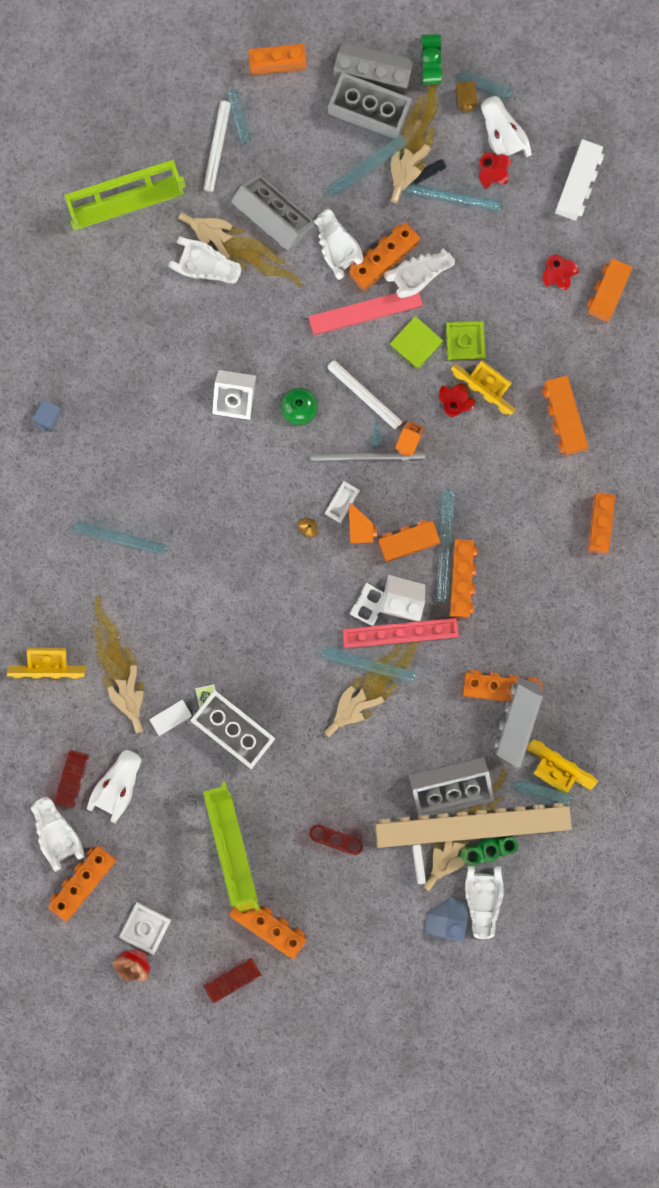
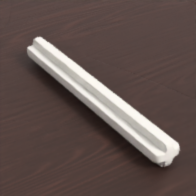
[203,101,231,192]
[328,360,402,429]

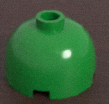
[281,387,318,426]

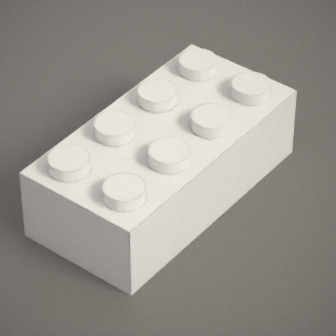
[190,690,276,769]

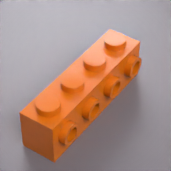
[349,222,421,292]
[542,375,589,457]
[449,539,477,619]
[462,670,543,702]
[48,845,118,922]
[229,905,307,960]

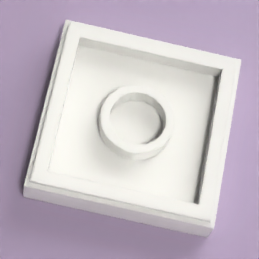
[119,902,172,955]

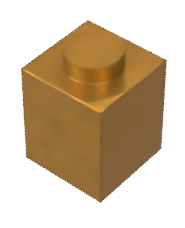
[455,81,478,112]

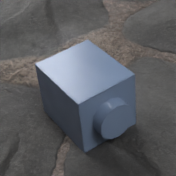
[33,399,63,431]

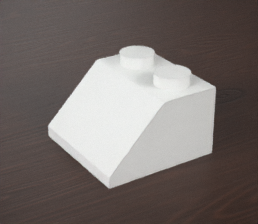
[212,370,256,420]
[379,575,425,622]

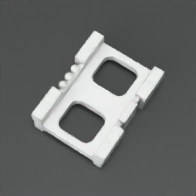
[350,583,384,626]

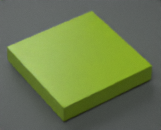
[390,316,443,369]
[446,321,485,361]

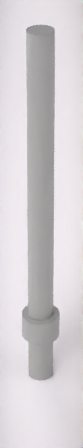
[310,451,425,461]

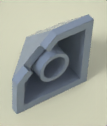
[424,898,469,942]

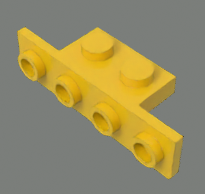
[451,360,516,415]
[7,648,86,679]
[526,739,598,795]

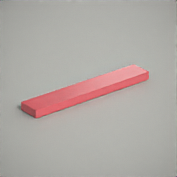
[309,292,423,335]
[342,618,459,649]

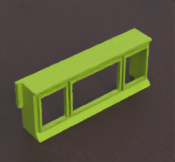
[64,159,186,231]
[203,782,260,912]

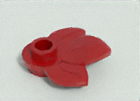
[479,153,513,189]
[542,254,579,290]
[439,383,475,417]

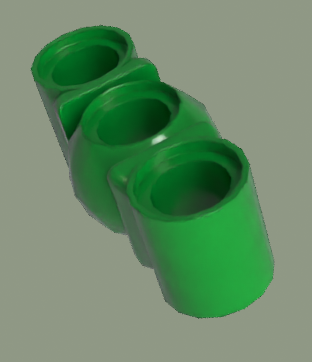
[422,34,442,84]
[460,836,518,866]

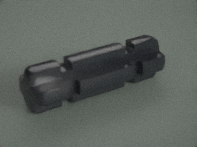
[412,159,446,185]

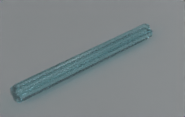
[436,490,454,603]

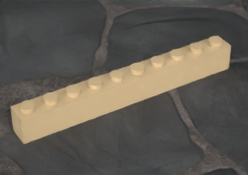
[374,803,572,848]

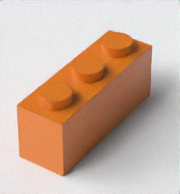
[248,43,306,75]
[586,258,633,322]
[587,492,616,554]
[378,520,440,563]

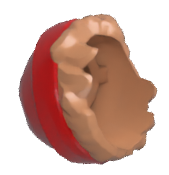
[112,949,151,982]

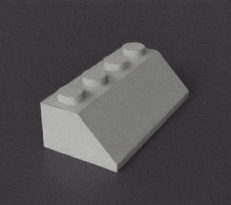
[334,43,415,96]
[328,72,412,141]
[231,174,315,250]
[493,678,543,768]
[409,757,495,817]

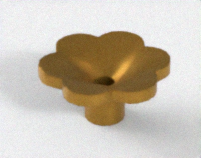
[297,517,319,538]

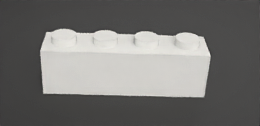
[555,139,604,221]

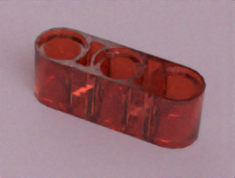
[55,749,89,809]
[309,824,364,855]
[203,958,262,1004]

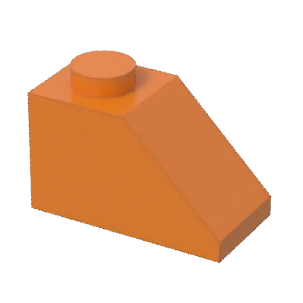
[395,420,425,456]
[349,503,377,543]

